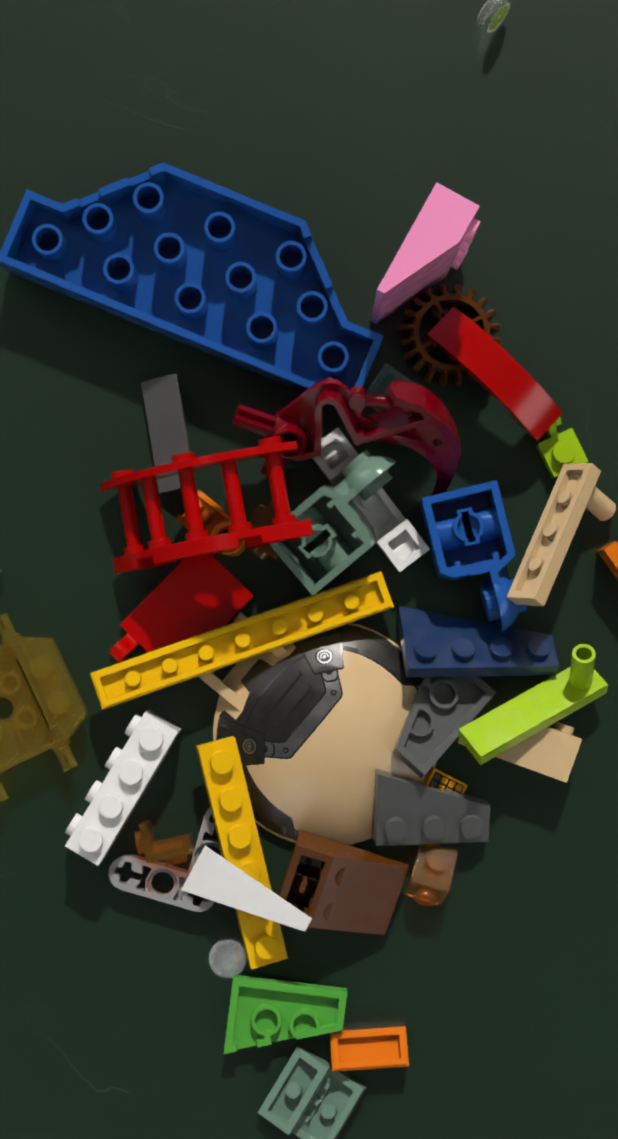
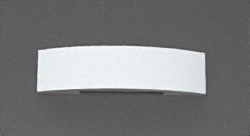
[313,427,430,572]

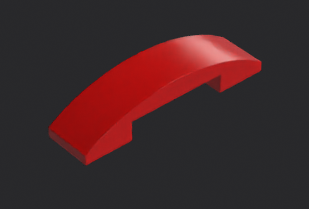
[427,306,563,441]

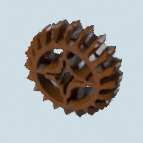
[399,284,502,387]

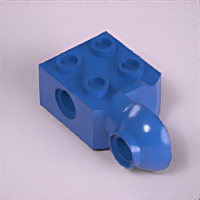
[419,480,527,632]

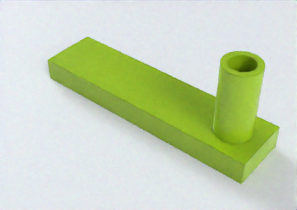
[458,644,608,765]

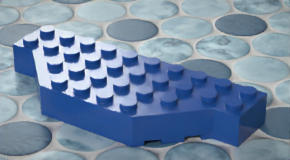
[0,162,384,393]

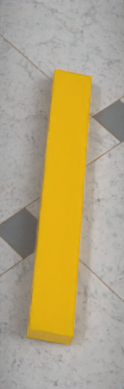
[90,571,394,710]

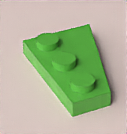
[223,974,347,1055]

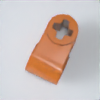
[175,490,247,557]

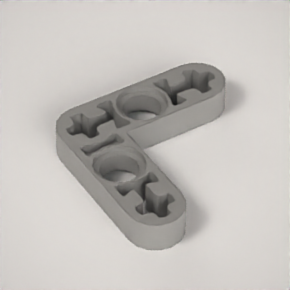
[108,807,222,912]

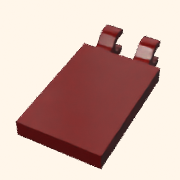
[109,555,254,663]

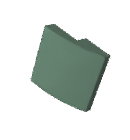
[258,1046,367,1139]

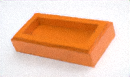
[330,1026,409,1072]

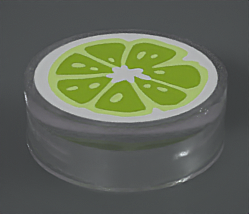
[477,0,511,34]

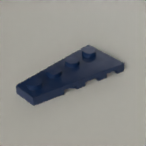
[396,606,560,677]

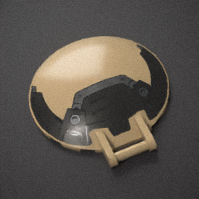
[198,612,436,845]

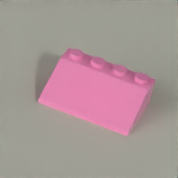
[370,182,481,324]

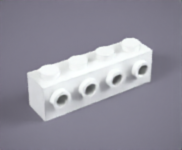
[65,709,181,866]

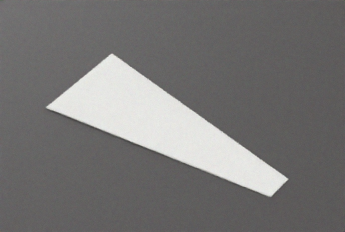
[181,846,312,932]

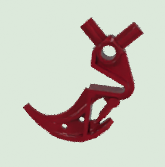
[232,377,461,496]

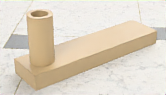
[507,463,616,607]

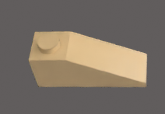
[455,722,582,783]

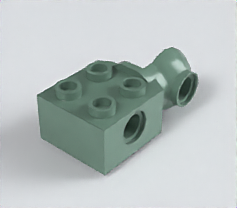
[269,449,397,596]

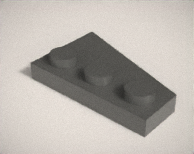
[392,676,496,778]
[373,769,490,846]

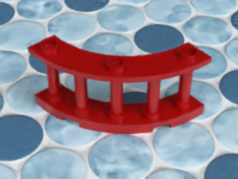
[100,436,313,574]

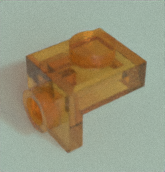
[135,819,195,865]
[404,844,458,906]

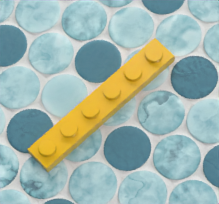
[196,736,288,970]

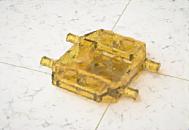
[0,613,89,802]

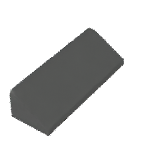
[141,373,197,494]

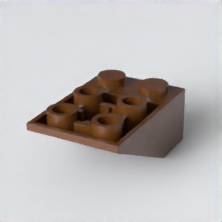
[278,829,409,935]

